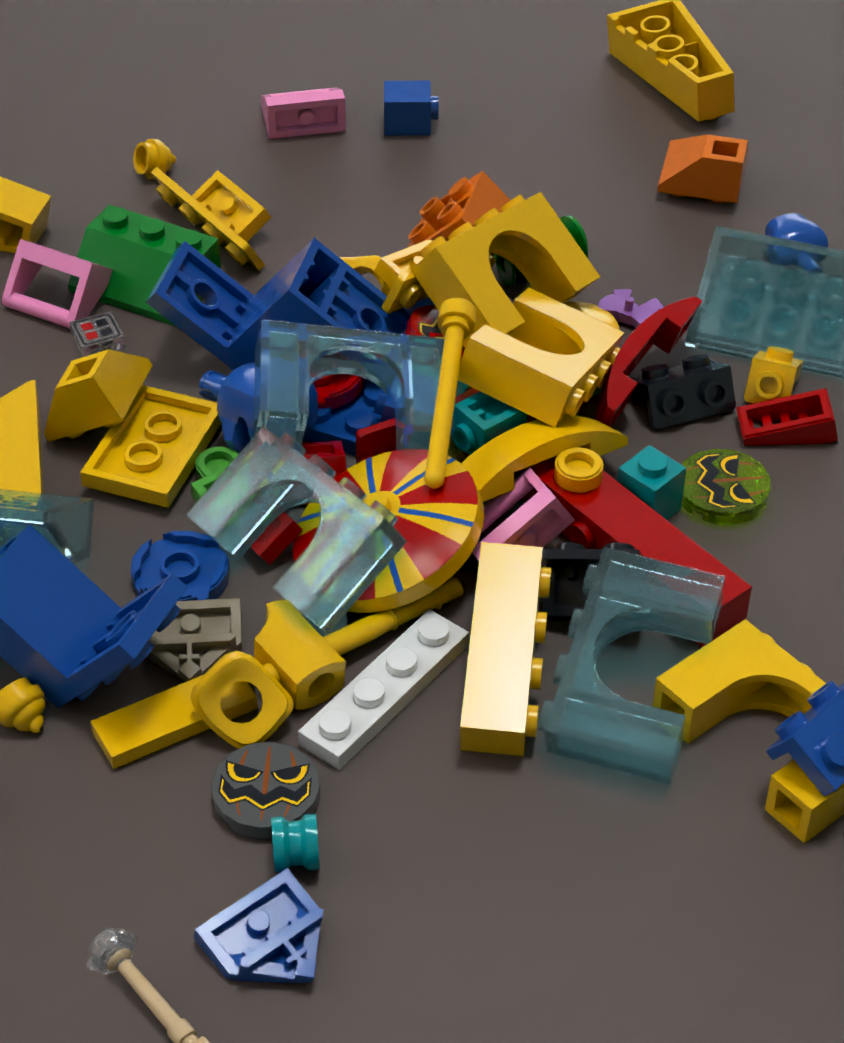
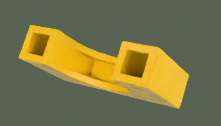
[411,192,600,348]
[458,288,624,428]
[652,619,844,844]

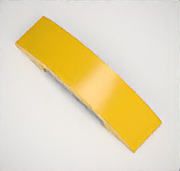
[461,415,628,502]

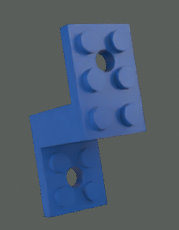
[146,237,411,384]
[0,524,188,708]

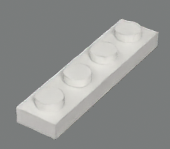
[298,609,469,770]

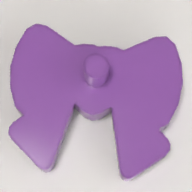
[598,289,664,329]

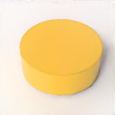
[554,447,604,493]

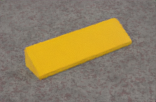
[0,380,46,533]

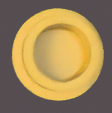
[133,139,176,179]
[0,677,46,733]

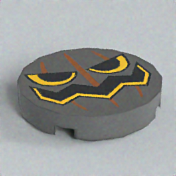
[211,741,320,840]

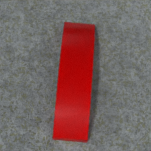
[595,296,702,427]

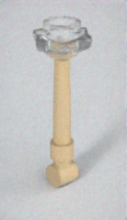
[86,927,210,1043]

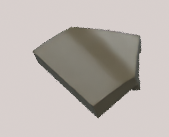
[146,598,242,682]

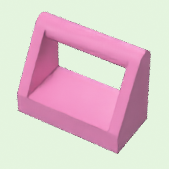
[260,87,346,139]
[2,239,113,331]
[472,467,575,561]

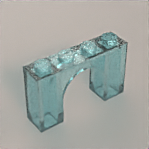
[254,319,453,450]
[186,426,407,635]
[538,547,725,784]

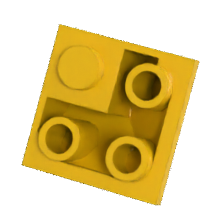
[44,349,153,442]

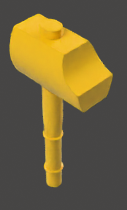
[254,578,463,710]

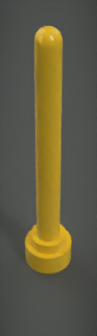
[424,298,477,489]

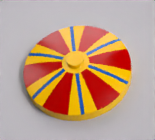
[293,449,484,613]

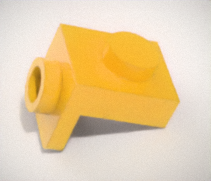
[744,346,804,403]

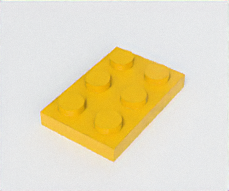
[80,385,222,508]

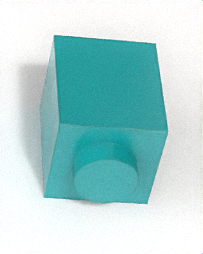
[617,445,686,520]

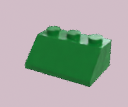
[68,204,221,327]

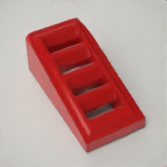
[736,388,838,446]

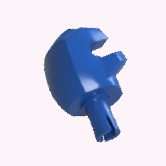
[199,362,318,453]

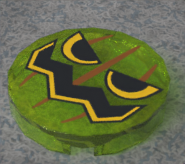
[681,448,771,525]

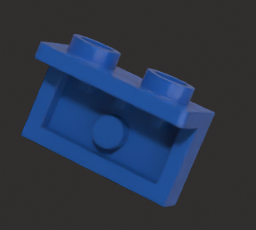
[766,680,844,796]

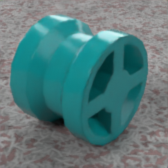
[271,814,320,873]

